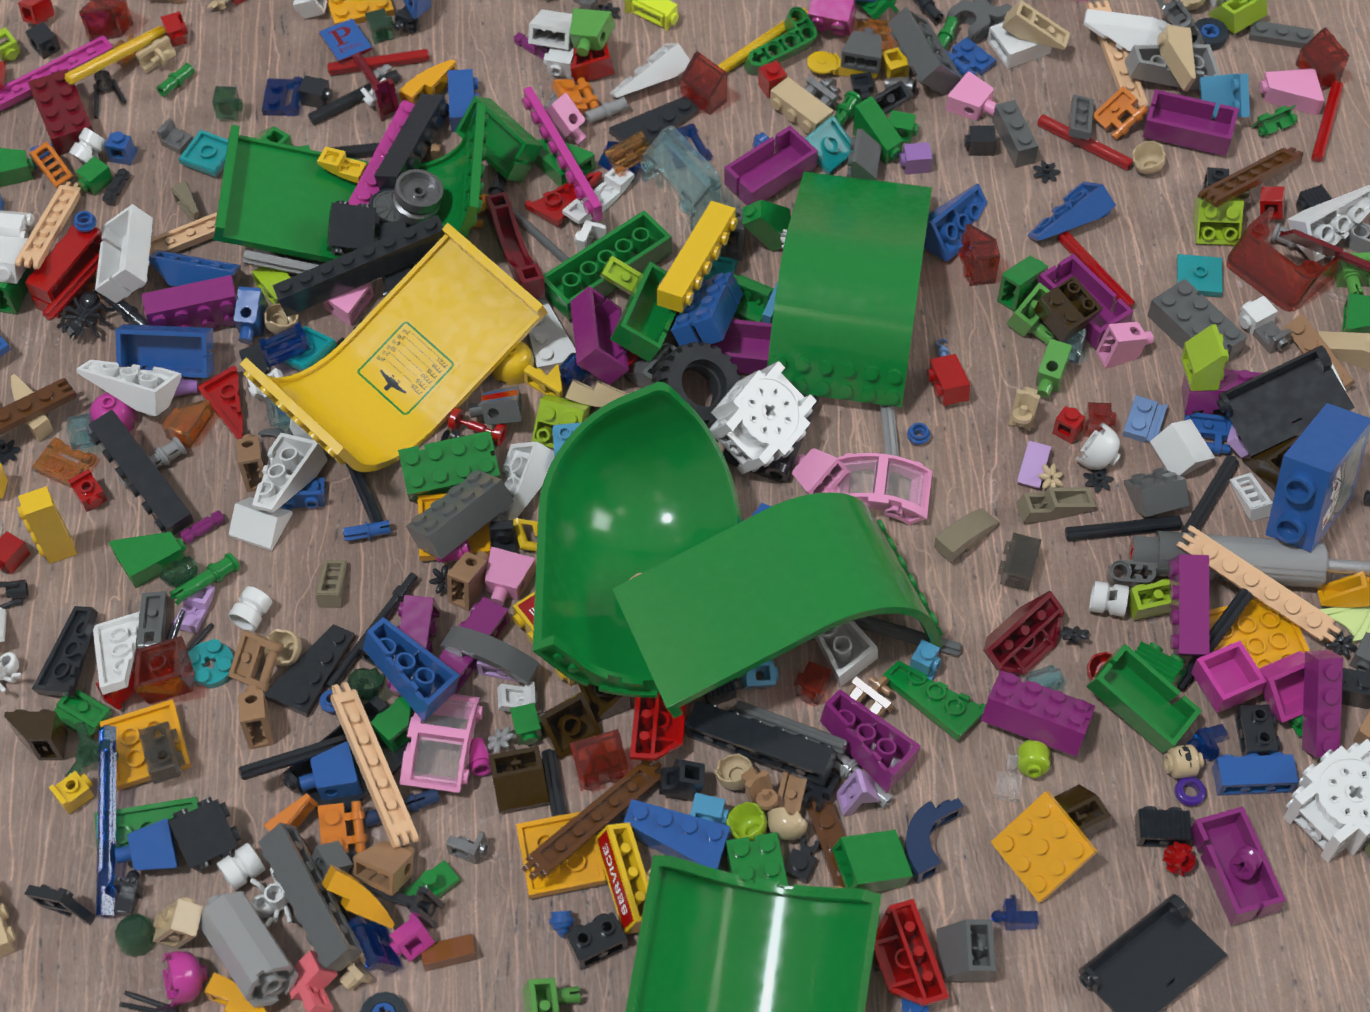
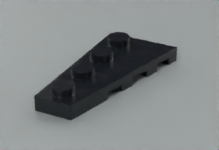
[609,96,699,157]
[32,606,98,697]
[264,624,356,717]

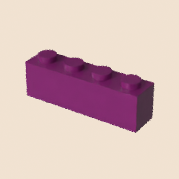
[438,597,510,694]
[1302,650,1343,758]

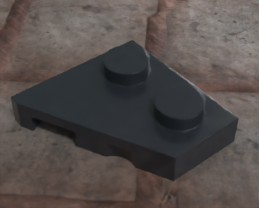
[24,884,95,925]

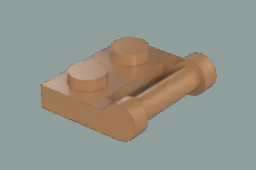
[228,630,284,691]

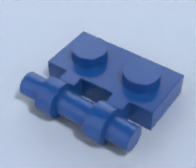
[946,37,996,76]
[1184,412,1232,455]

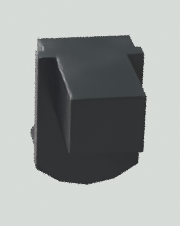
[394,5,421,34]
[113,870,143,917]

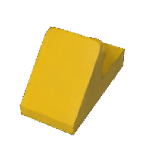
[523,364,563,398]

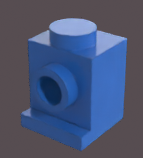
[105,131,138,165]

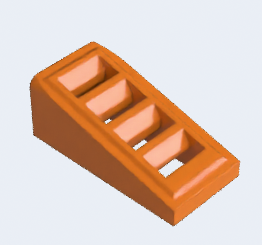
[29,141,74,189]
[264,793,318,831]

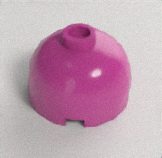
[89,392,138,432]
[162,951,207,1006]

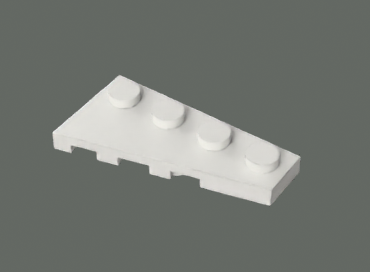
[528,297,578,371]
[93,611,140,695]

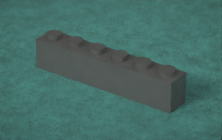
[258,823,364,971]

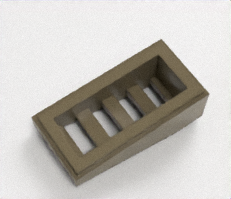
[171,180,201,221]
[315,560,348,608]

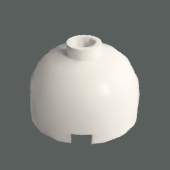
[1076,423,1120,470]

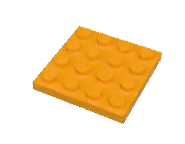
[1209,599,1310,695]

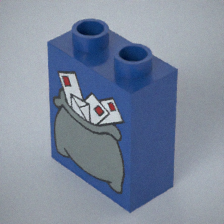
[1265,403,1370,552]

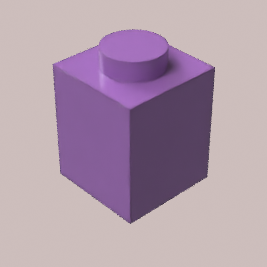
[899,142,932,175]

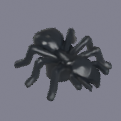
[57,292,115,339]

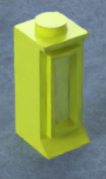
[624,0,679,31]

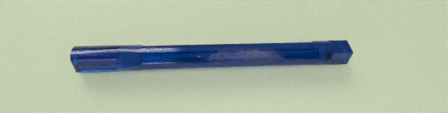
[96,725,117,918]

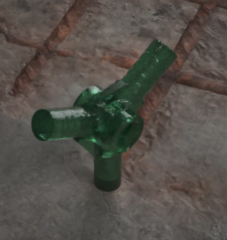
[65,722,119,777]

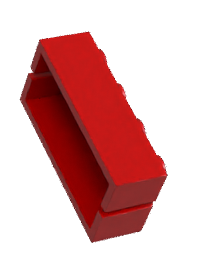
[25,225,103,319]

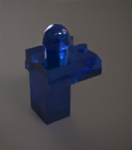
[1187,724,1228,761]
[991,894,1039,931]

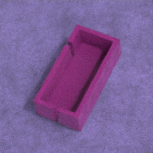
[1142,89,1239,156]
[724,126,818,205]
[1038,254,1134,349]
[142,275,237,329]
[570,286,629,385]
[701,319,772,374]
[981,670,1095,757]
[1192,806,1286,926]

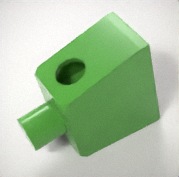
[570,8,615,56]
[1036,338,1072,398]

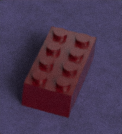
[28,68,94,156]

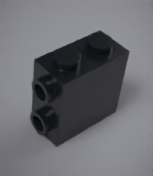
[326,201,379,256]
[168,797,241,871]

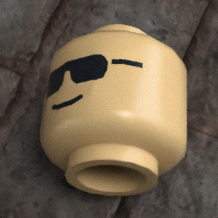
[1163,745,1204,779]

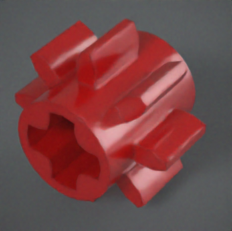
[1162,841,1196,876]

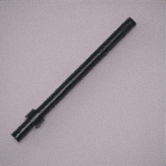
[325,572,418,689]

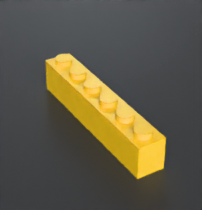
[657,201,738,313]

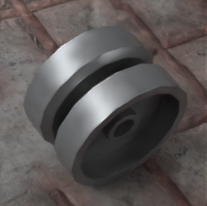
[392,169,444,225]

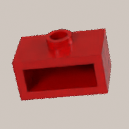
[926,354,970,406]

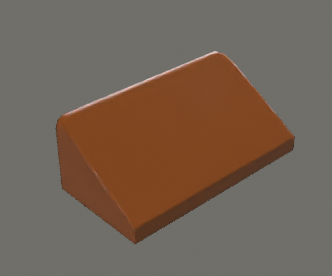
[421,934,477,971]

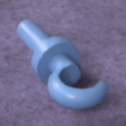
[935,338,949,357]

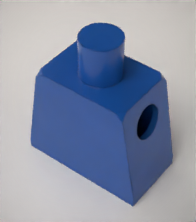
[234,286,269,344]
[299,741,363,800]
[115,818,180,871]

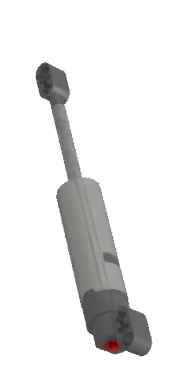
[1106,531,1370,588]

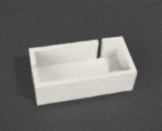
[95,204,153,303]

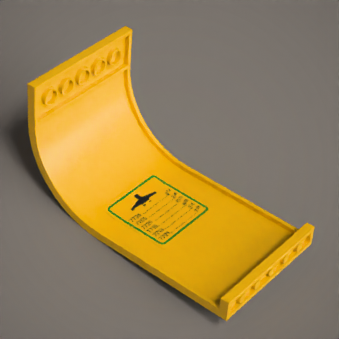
[240,223,548,472]

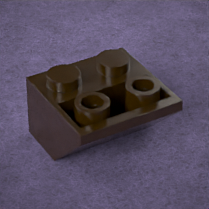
[1033,275,1103,343]
[1242,436,1298,491]
[4,709,68,761]
[489,745,549,814]
[1054,784,1111,838]

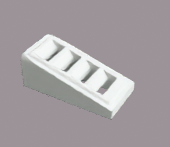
[1229,473,1273,522]

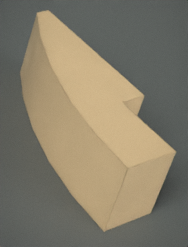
[11,374,54,442]
[565,379,628,407]

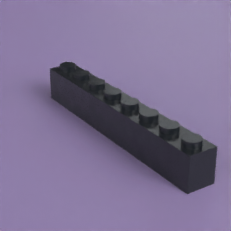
[273,215,445,317]

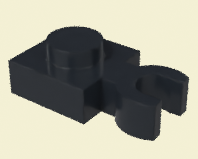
[803,773,840,812]
[784,835,819,884]

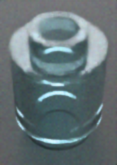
[1024,665,1064,690]

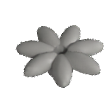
[373,64,392,78]
[487,726,515,754]

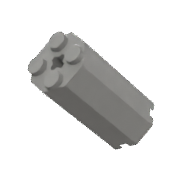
[199,891,298,1008]

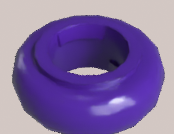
[1174,777,1206,807]

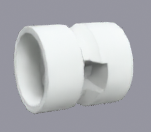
[69,128,106,163]
[1089,581,1129,617]
[228,586,273,632]
[216,843,266,891]

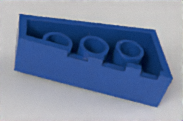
[363,617,460,722]

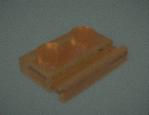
[604,130,654,175]

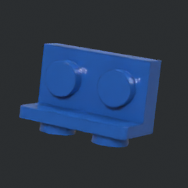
[281,478,326,510]

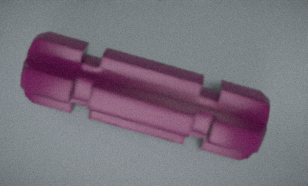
[513,32,549,59]
[180,510,225,544]

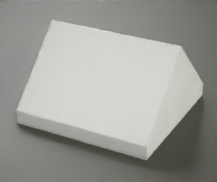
[1150,419,1215,477]
[229,497,293,551]

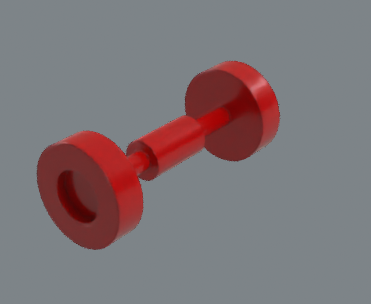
[447,408,507,447]

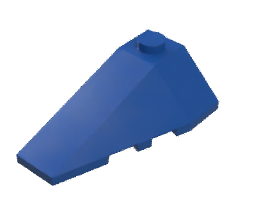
[1027,181,1116,241]
[924,183,987,261]

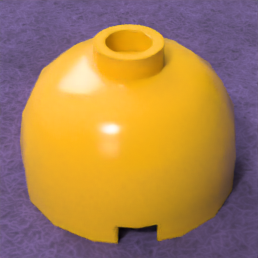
[491,342,535,385]

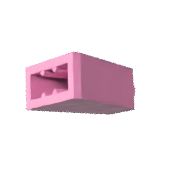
[1259,69,1324,115]

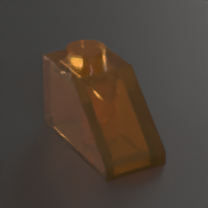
[162,399,214,448]

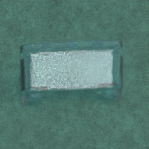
[640,125,721,232]

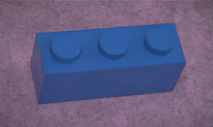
[448,69,479,132]
[1212,752,1299,796]

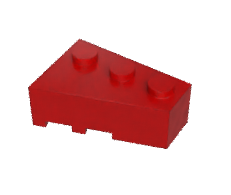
[570,41,615,85]

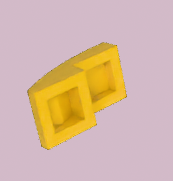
[317,146,367,183]

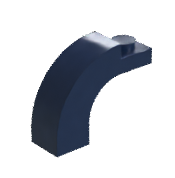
[904,798,964,884]

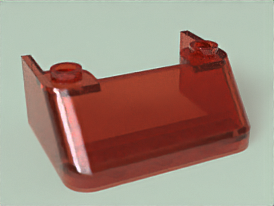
[1226,207,1340,312]

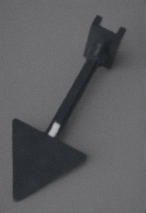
[336,851,445,929]

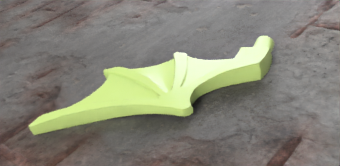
[1319,606,1370,643]

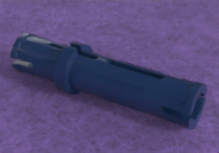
[365,789,441,828]

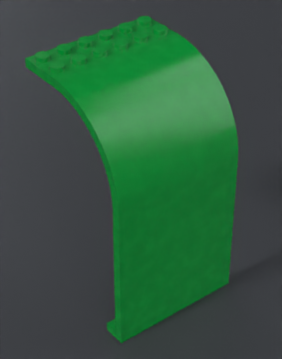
[213,103,489,265]
[767,172,932,407]
[612,492,944,718]

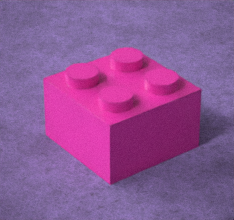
[808,0,856,36]
[1191,641,1267,713]
[1259,651,1305,723]

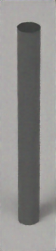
[513,209,569,262]

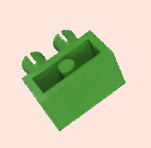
[1332,252,1370,295]
[1006,282,1054,345]
[522,978,581,1012]

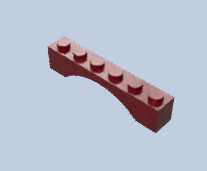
[485,192,545,299]

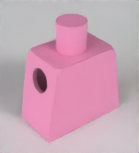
[946,71,997,120]
[546,92,587,144]
[323,282,374,326]
[1096,322,1154,369]
[792,448,849,494]
[485,547,536,606]

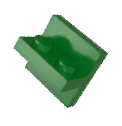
[733,274,774,322]

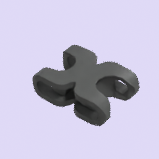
[946,0,1012,44]
[1156,0,1204,45]

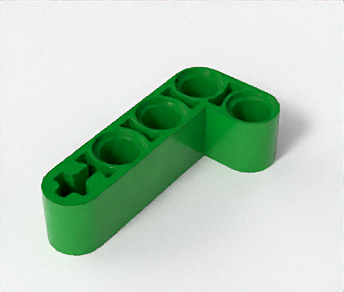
[744,7,817,75]

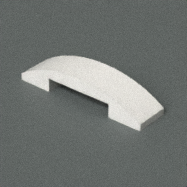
[562,164,634,224]

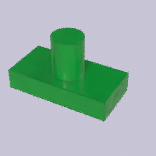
[402,860,461,898]

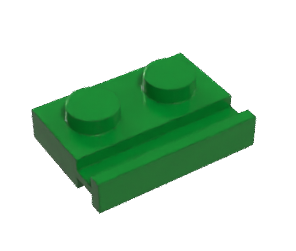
[53,689,112,741]

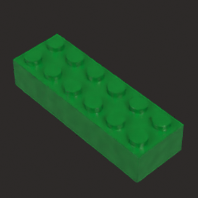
[543,210,672,321]

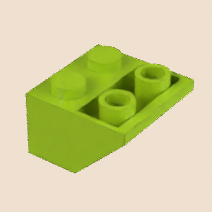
[1208,0,1267,34]
[1193,197,1244,245]
[1181,324,1229,391]
[531,394,591,448]

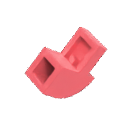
[290,950,338,1012]

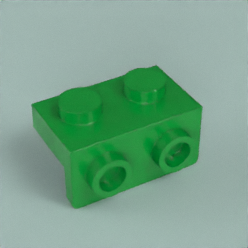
[855,0,899,21]

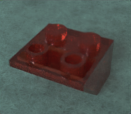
[79,0,134,42]
[1295,27,1350,91]
[959,224,1000,286]

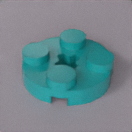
[184,639,234,689]

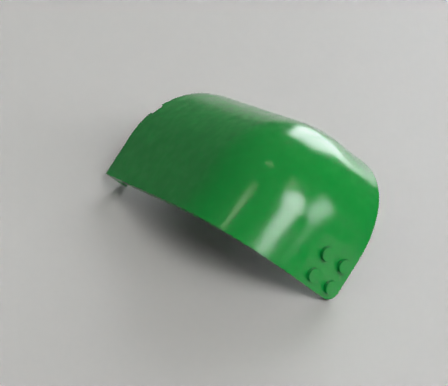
[533,382,747,698]
[625,855,882,1012]

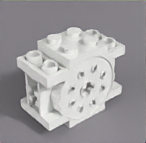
[709,361,816,474]
[1283,739,1370,863]

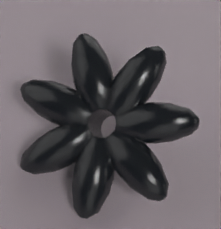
[598,3,620,18]
[1033,161,1061,183]
[0,439,21,465]
[1083,468,1114,493]
[429,564,448,595]
[1059,626,1089,644]
[1325,629,1357,658]

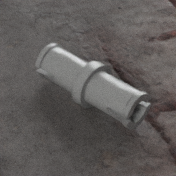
[585,97,628,124]

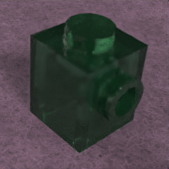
[365,8,394,45]
[212,86,243,120]

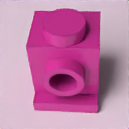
[389,913,435,962]

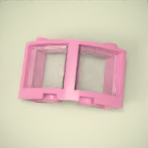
[831,453,932,525]
[400,694,483,793]

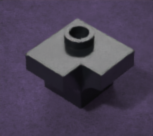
[659,759,705,800]

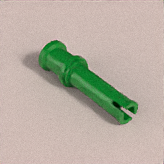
[834,91,862,128]
[170,553,240,605]

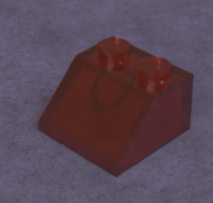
[680,51,727,115]
[134,636,194,705]
[569,729,629,791]

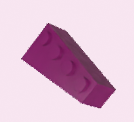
[1181,368,1262,415]
[1168,554,1209,657]
[387,595,441,697]
[820,689,921,794]

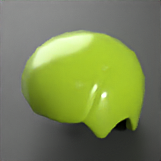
[726,802,768,841]

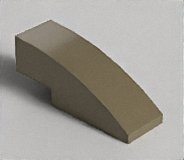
[1016,487,1096,523]
[934,508,999,562]

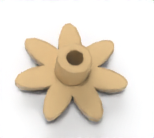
[207,0,228,10]
[1038,464,1063,489]

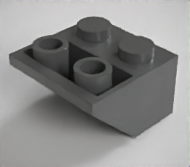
[846,129,881,180]
[624,343,687,388]
[1123,468,1190,517]
[936,919,996,982]

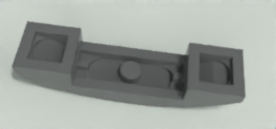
[440,626,540,685]

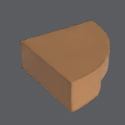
[431,143,442,161]

